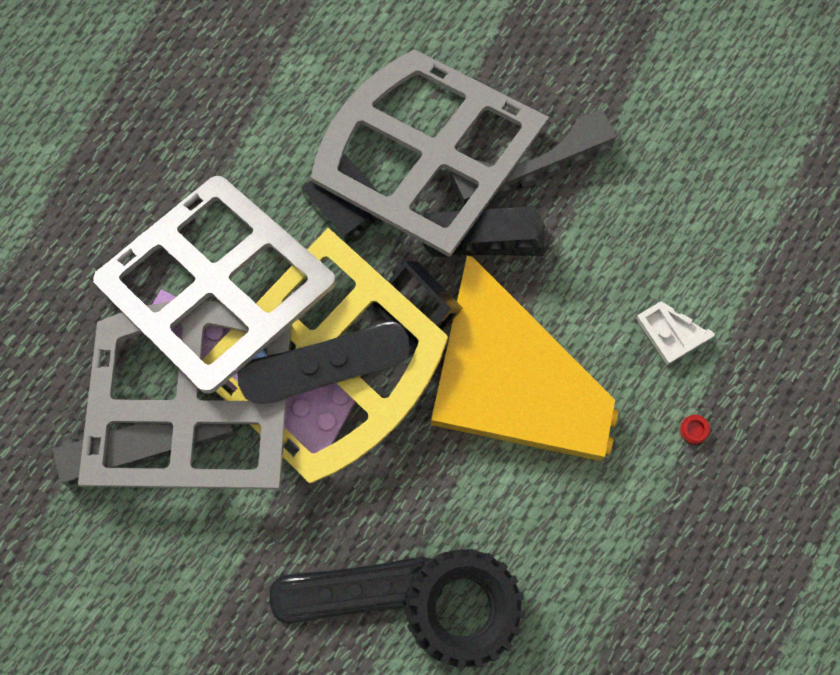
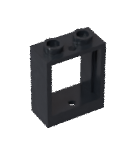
[371,261,463,350]

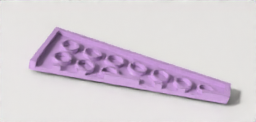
[153,289,356,453]

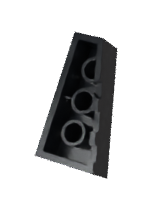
[423,206,544,257]

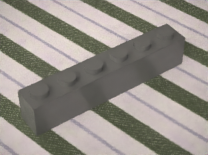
[52,397,236,487]

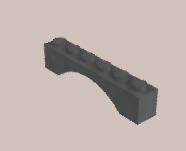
[450,109,616,207]

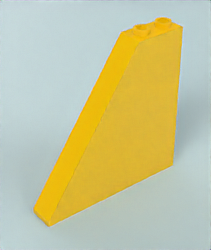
[431,256,618,461]

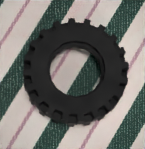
[404,549,525,668]

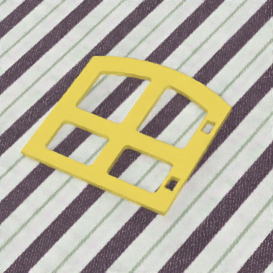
[202,228,448,484]

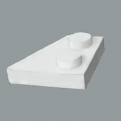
[636,301,715,365]

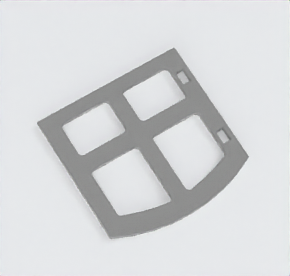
[311,49,549,257]
[78,301,292,490]

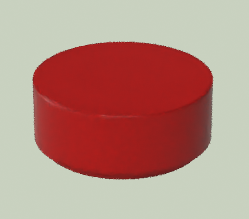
[679,415,710,445]

